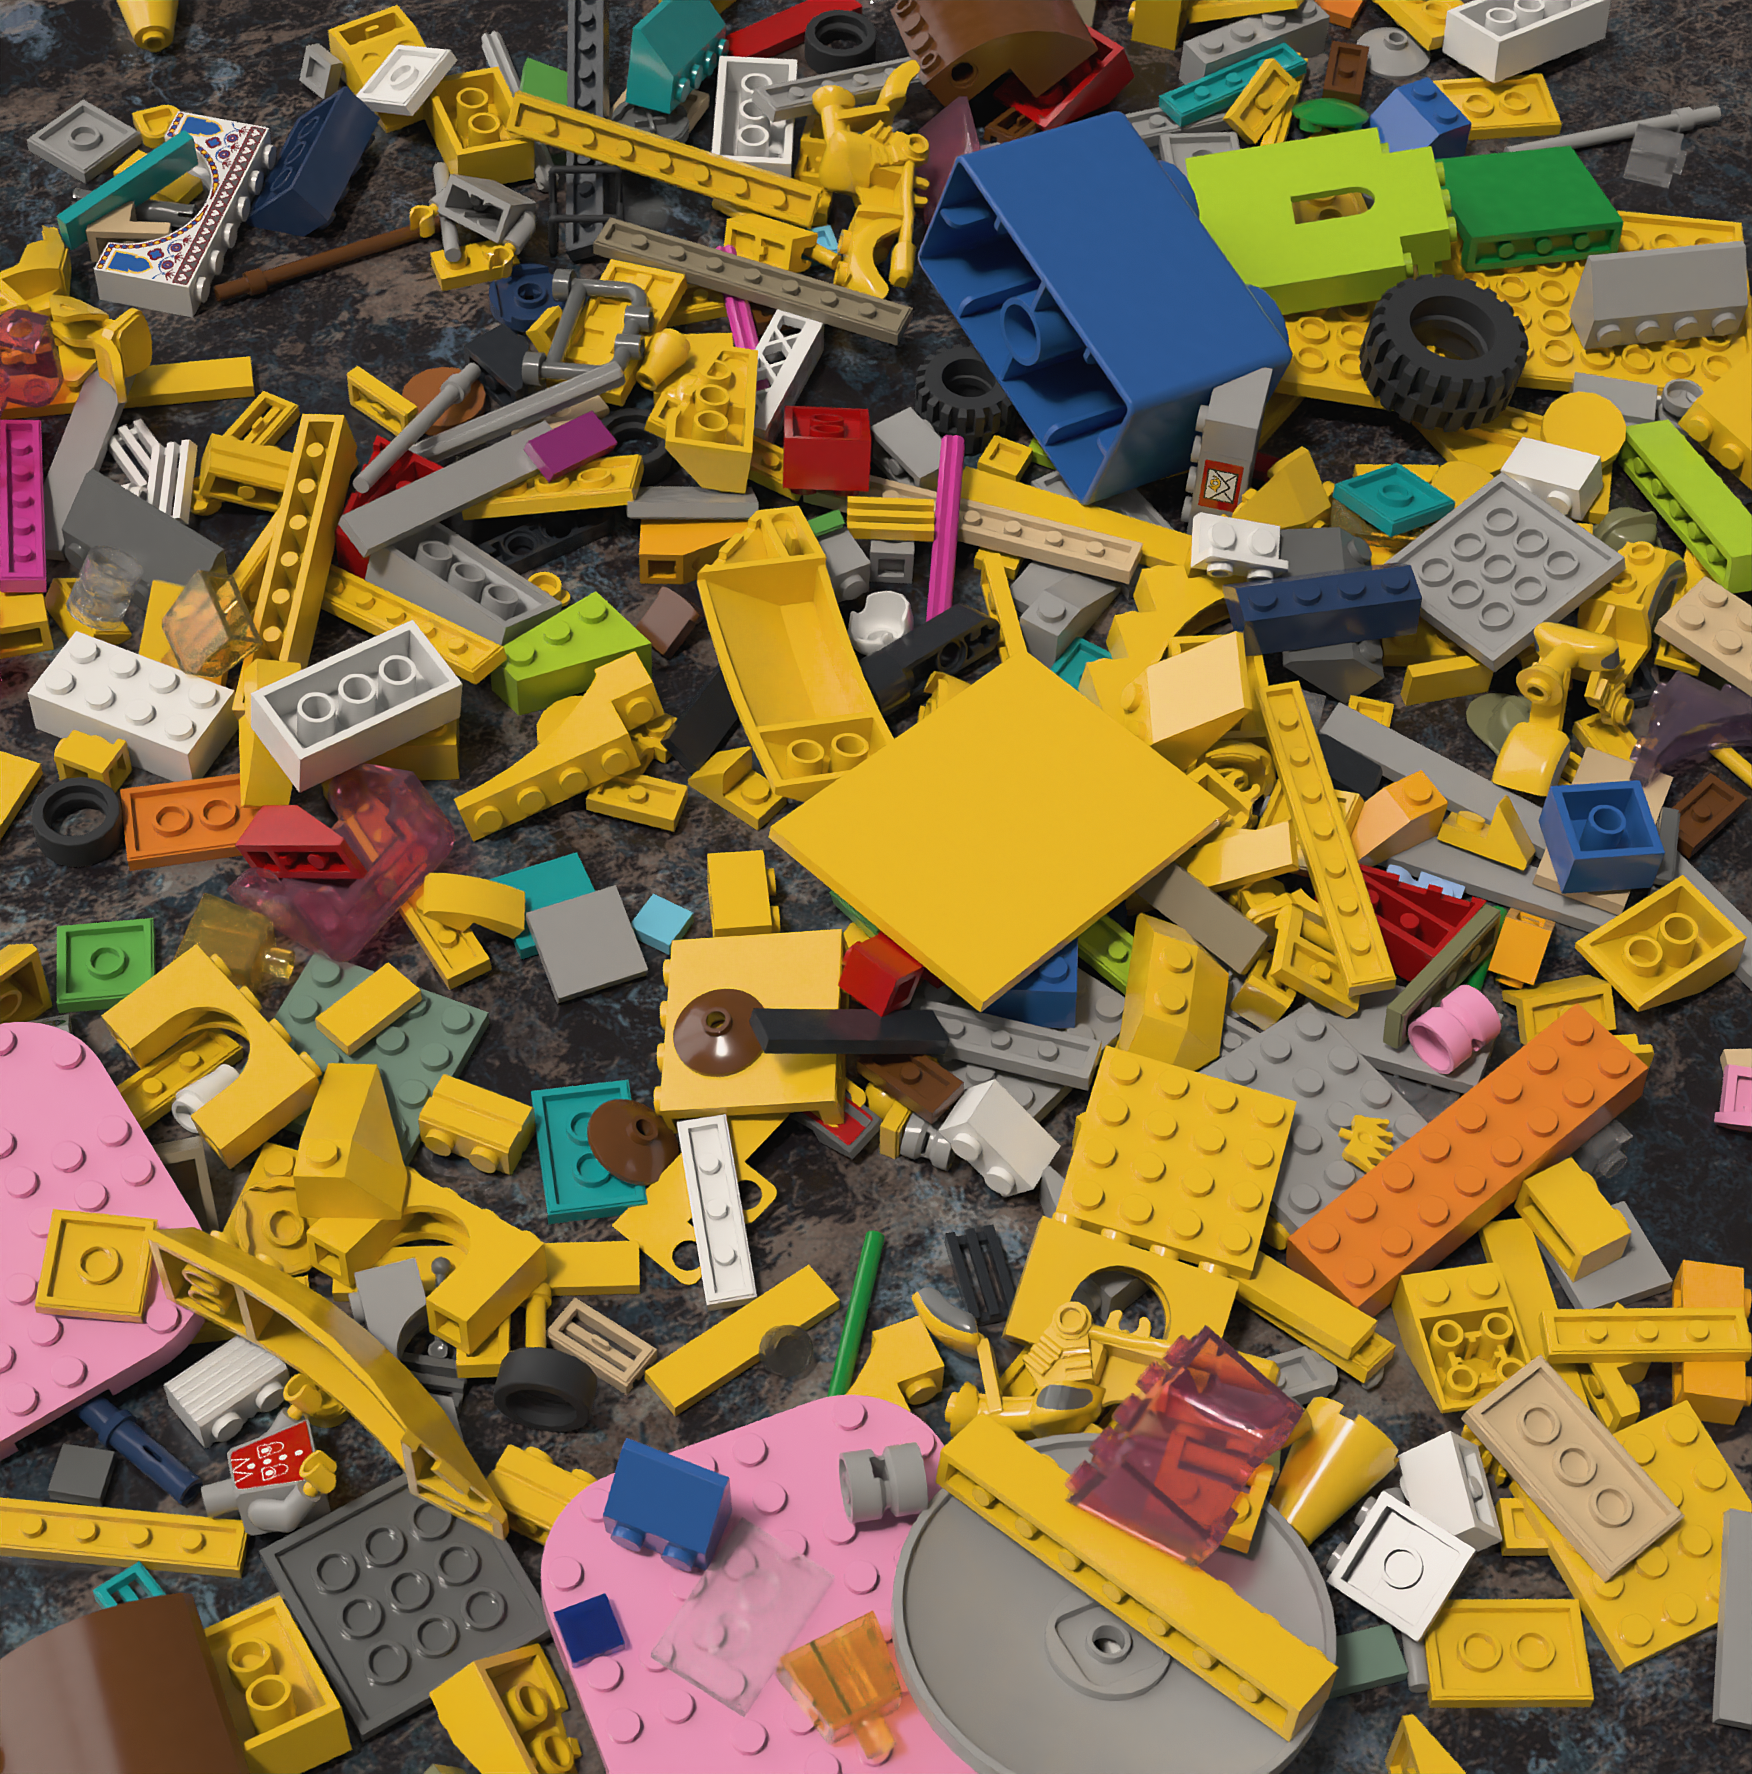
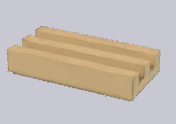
[546,1298,657,1395]

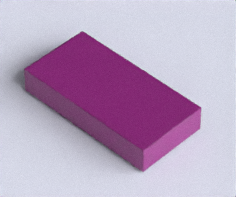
[523,410,618,482]

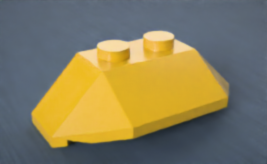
[1118,913,1229,1072]

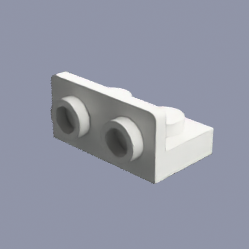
[1191,512,1289,582]

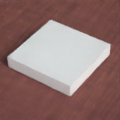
[356,45,457,116]

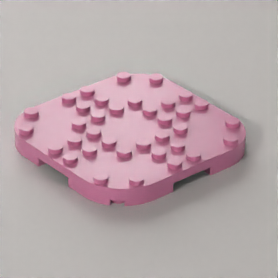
[0,1022,205,1461]
[541,1395,979,1774]

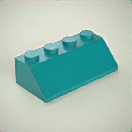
[625,0,729,114]

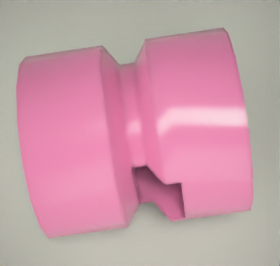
[1408,985,1501,1074]

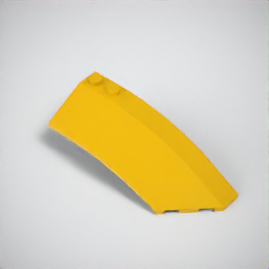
[697,506,894,802]
[147,1227,509,1541]

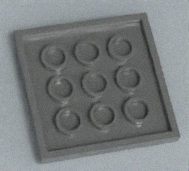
[259,1473,552,1742]

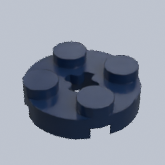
[489,263,566,334]

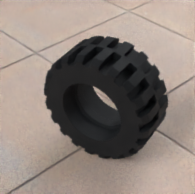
[1359,274,1529,432]

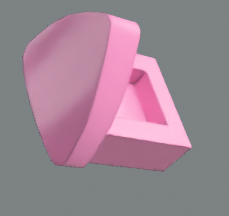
[1714,1064,1752,1132]

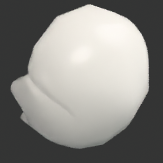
[847,591,914,655]

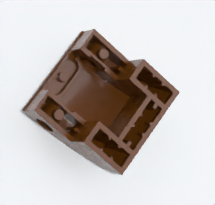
[890,0,1098,114]
[0,1592,250,1774]

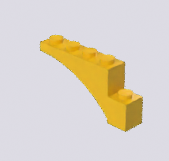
[454,651,665,842]
[846,1316,944,1412]

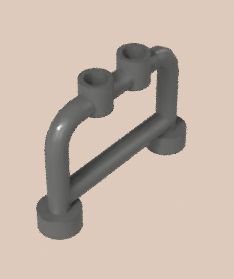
[522,269,654,387]

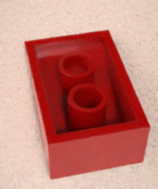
[992,24,1135,131]
[783,406,871,497]

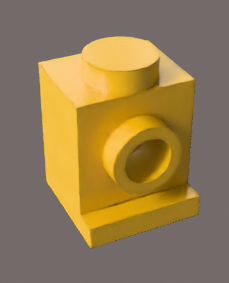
[54,729,132,793]

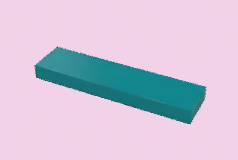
[1159,42,1307,127]
[57,130,199,251]

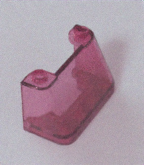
[226,763,455,962]

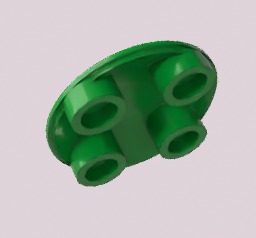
[1292,98,1369,133]

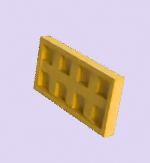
[546,259,688,406]

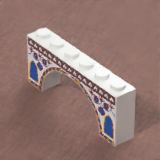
[94,111,276,318]

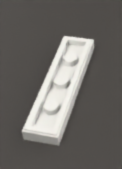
[677,1114,757,1311]

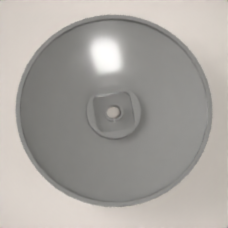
[891,1433,1336,1774]

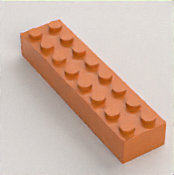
[1286,1003,1649,1318]

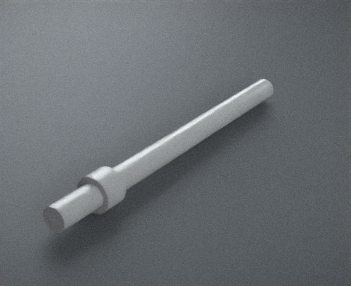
[1504,105,1721,152]
[353,363,481,493]

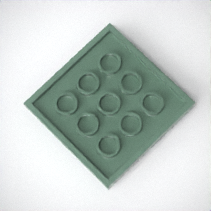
[239,951,489,1166]

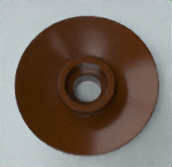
[673,988,764,1077]
[587,1099,679,1186]

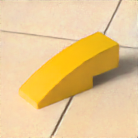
[239,658,301,809]

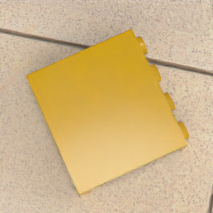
[654,929,849,1133]

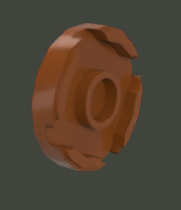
[402,367,486,436]

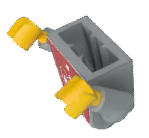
[410,174,537,278]
[201,1373,337,1536]

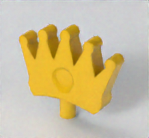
[1338,1115,1394,1173]

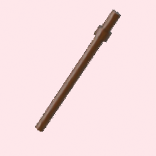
[213,216,441,302]

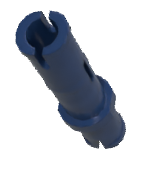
[71,1394,203,1506]

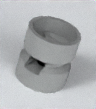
[838,1442,928,1523]

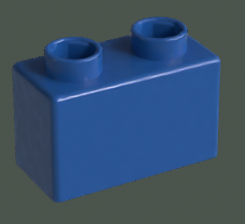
[918,111,1293,505]

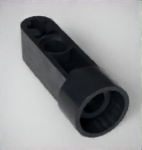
[858,603,1000,719]

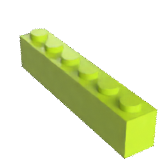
[1618,419,1752,594]

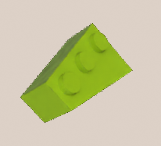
[491,591,652,716]

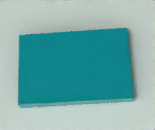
[531,1080,648,1224]

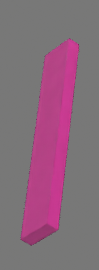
[0,420,46,592]

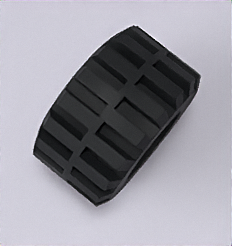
[914,344,1018,454]

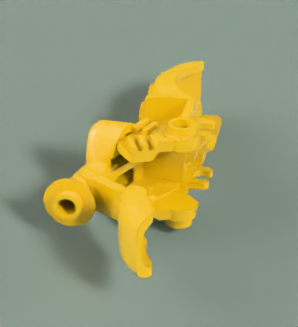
[812,60,930,299]

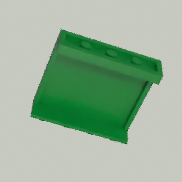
[1435,146,1624,272]

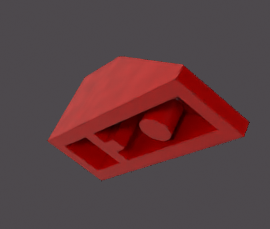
[235,805,367,879]

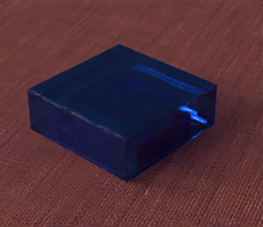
[553,1593,625,1669]

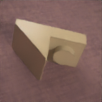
[86,201,172,262]

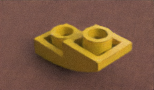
[423,873,525,939]

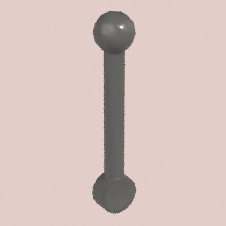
[428,1257,451,1359]

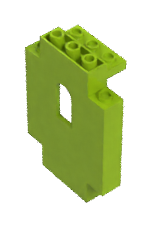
[1185,127,1457,315]

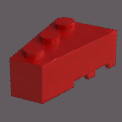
[335,435,444,580]
[1314,863,1487,982]

